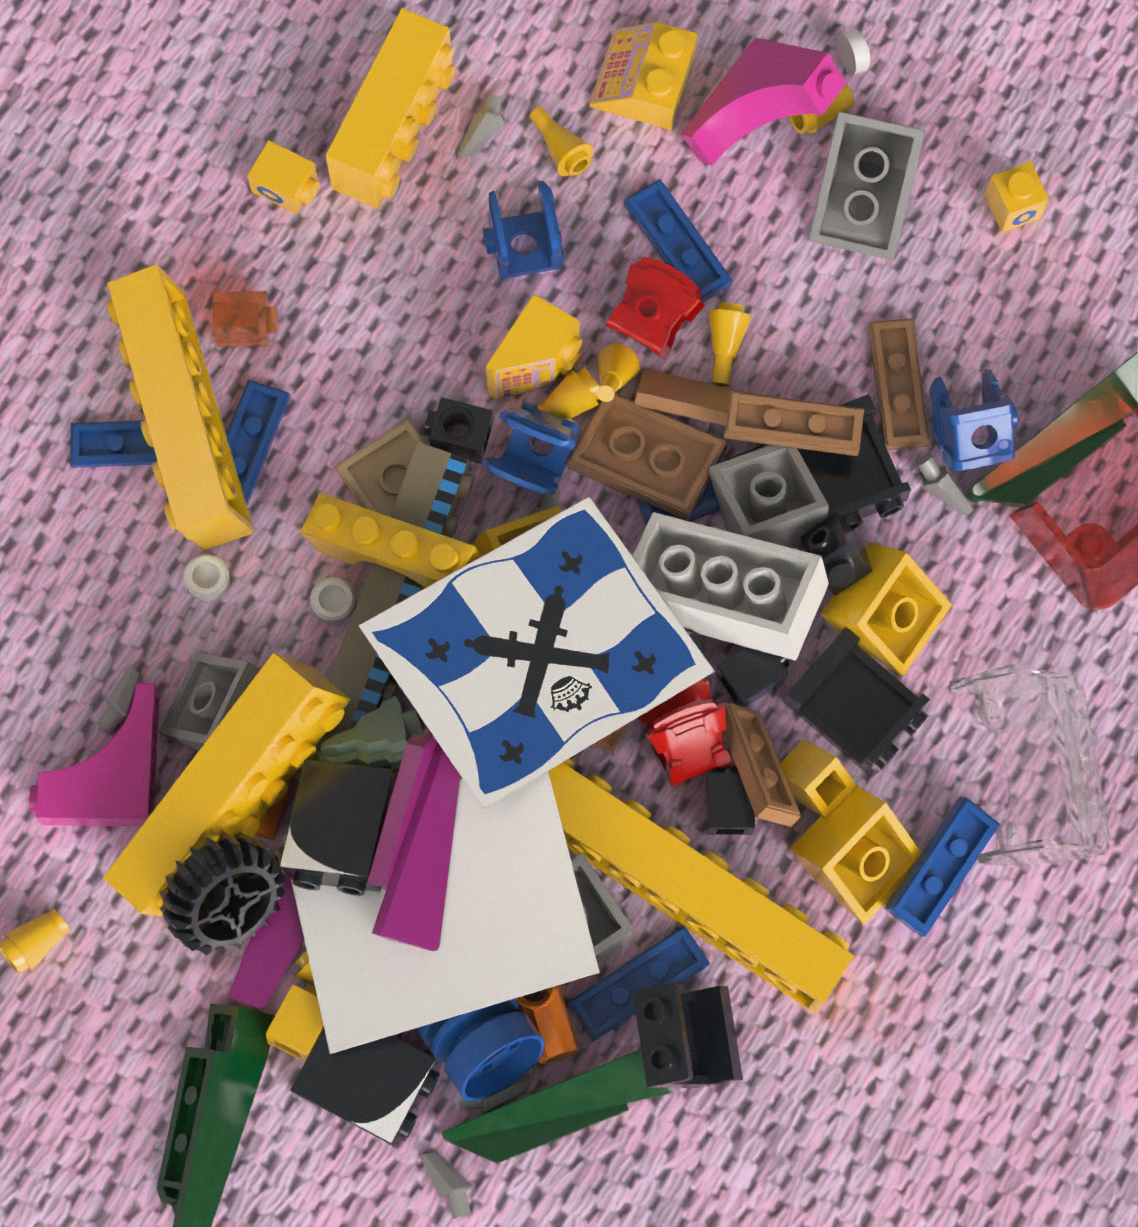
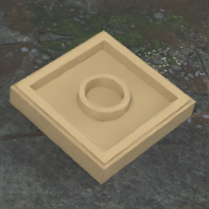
[335,419,427,517]

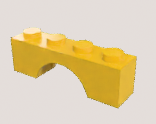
[300,493,482,588]

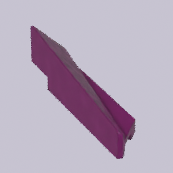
[368,725,460,951]
[228,871,304,1009]

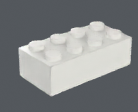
[633,512,829,661]

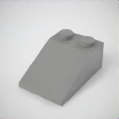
[809,111,926,260]

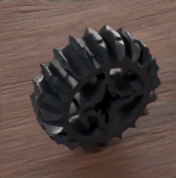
[159,831,287,956]

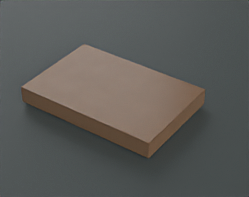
[567,393,727,521]

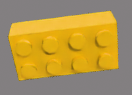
[326,8,456,209]

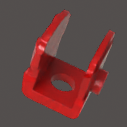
[606,257,706,360]
[638,678,732,787]

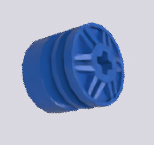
[418,998,546,1102]

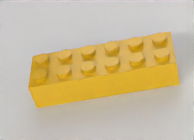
[106,264,255,551]
[103,652,351,916]

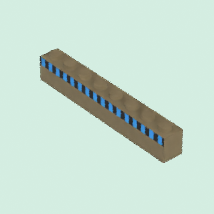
[292,442,475,786]

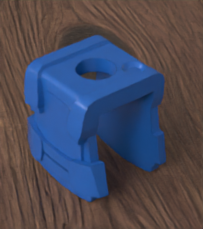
[483,181,565,279]
[929,369,1018,471]
[483,400,582,495]

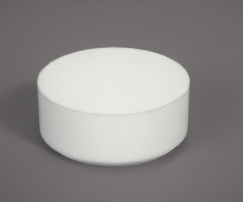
[837,30,870,76]
[184,554,230,601]
[310,577,356,624]

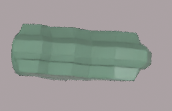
[315,696,425,770]

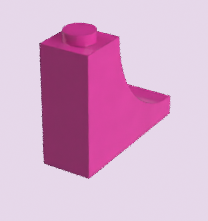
[681,38,847,165]
[29,683,160,827]

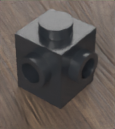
[801,512,872,596]

